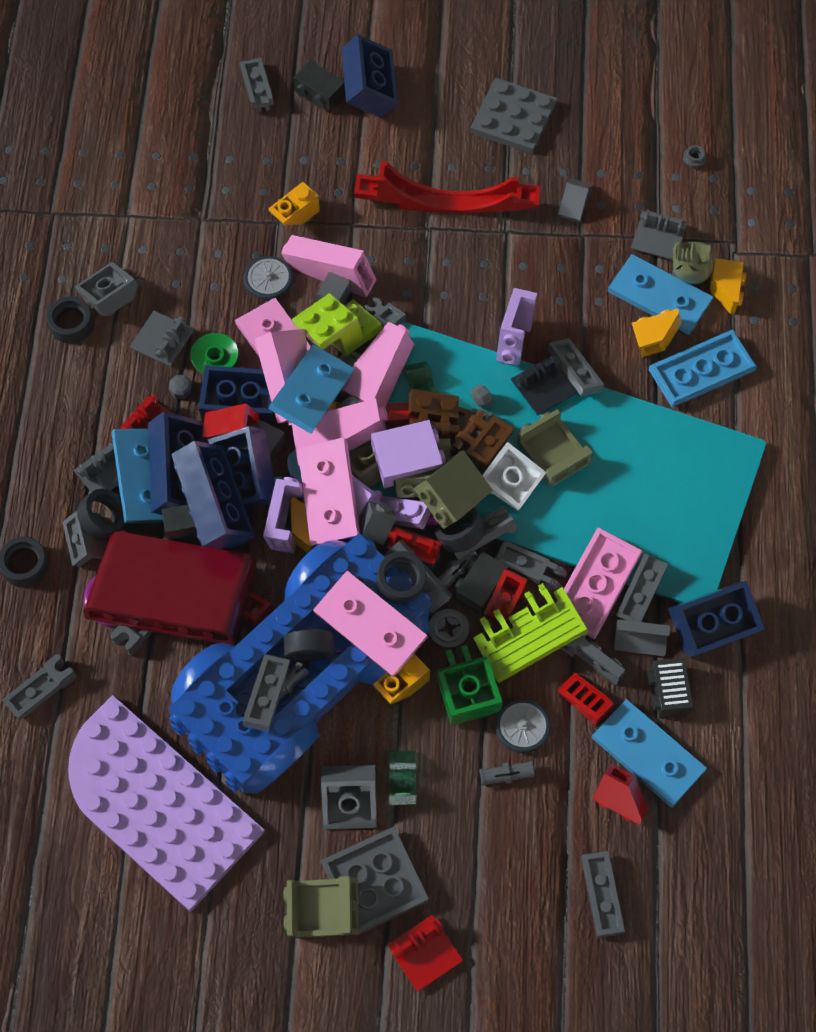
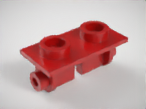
[386,526,442,566]

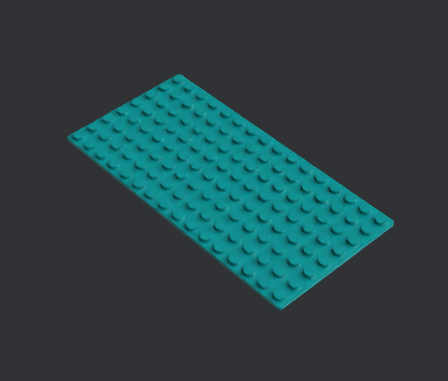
[368,322,766,603]

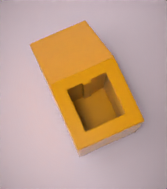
[269,182,320,225]
[709,258,746,314]
[632,308,682,358]
[290,497,315,554]
[373,653,430,704]

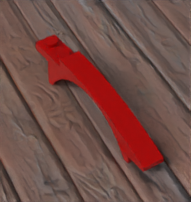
[354,161,541,213]

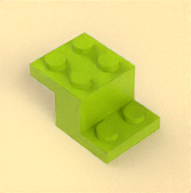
[292,293,383,356]

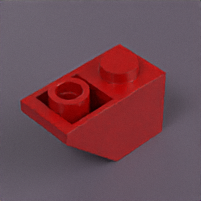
[592,763,648,825]

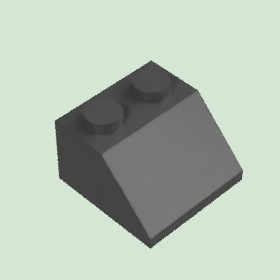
[321,765,377,829]

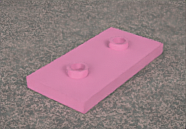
[235,298,311,356]
[298,437,360,547]
[557,527,643,640]
[313,571,428,677]

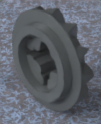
[429,609,469,649]

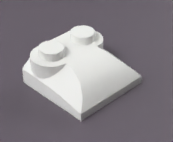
[482,442,546,511]

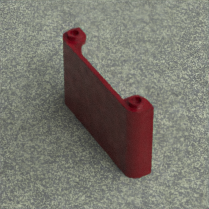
[83,530,257,645]

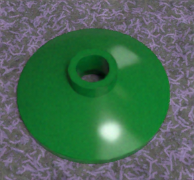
[190,333,238,374]

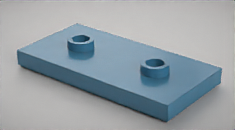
[608,254,713,335]
[649,329,757,408]
[268,344,355,434]
[112,429,164,524]
[592,699,707,808]

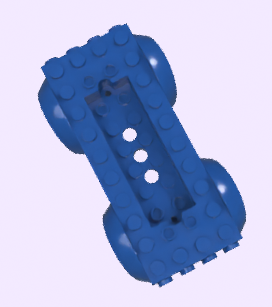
[168,533,432,795]

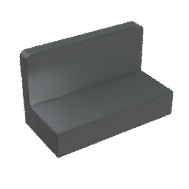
[63,511,108,567]
[614,620,671,656]

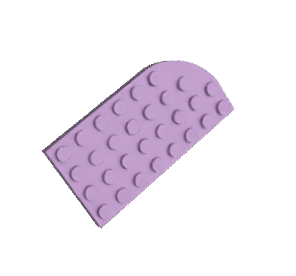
[68,695,265,912]

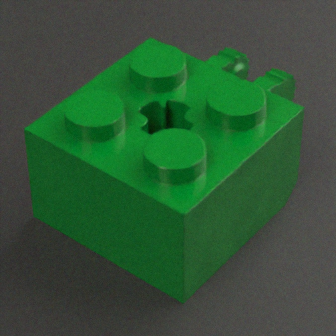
[436,645,502,726]

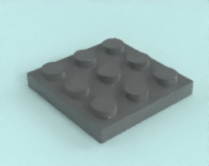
[470,77,557,154]
[321,827,429,936]

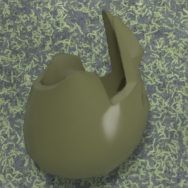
[673,241,714,284]

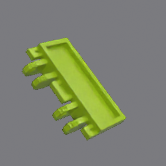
[473,583,588,683]

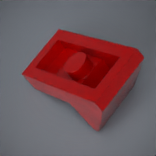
[484,568,528,624]

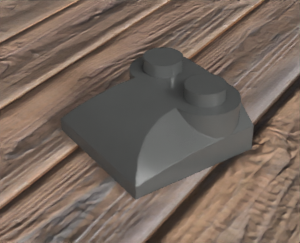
[74,262,138,316]

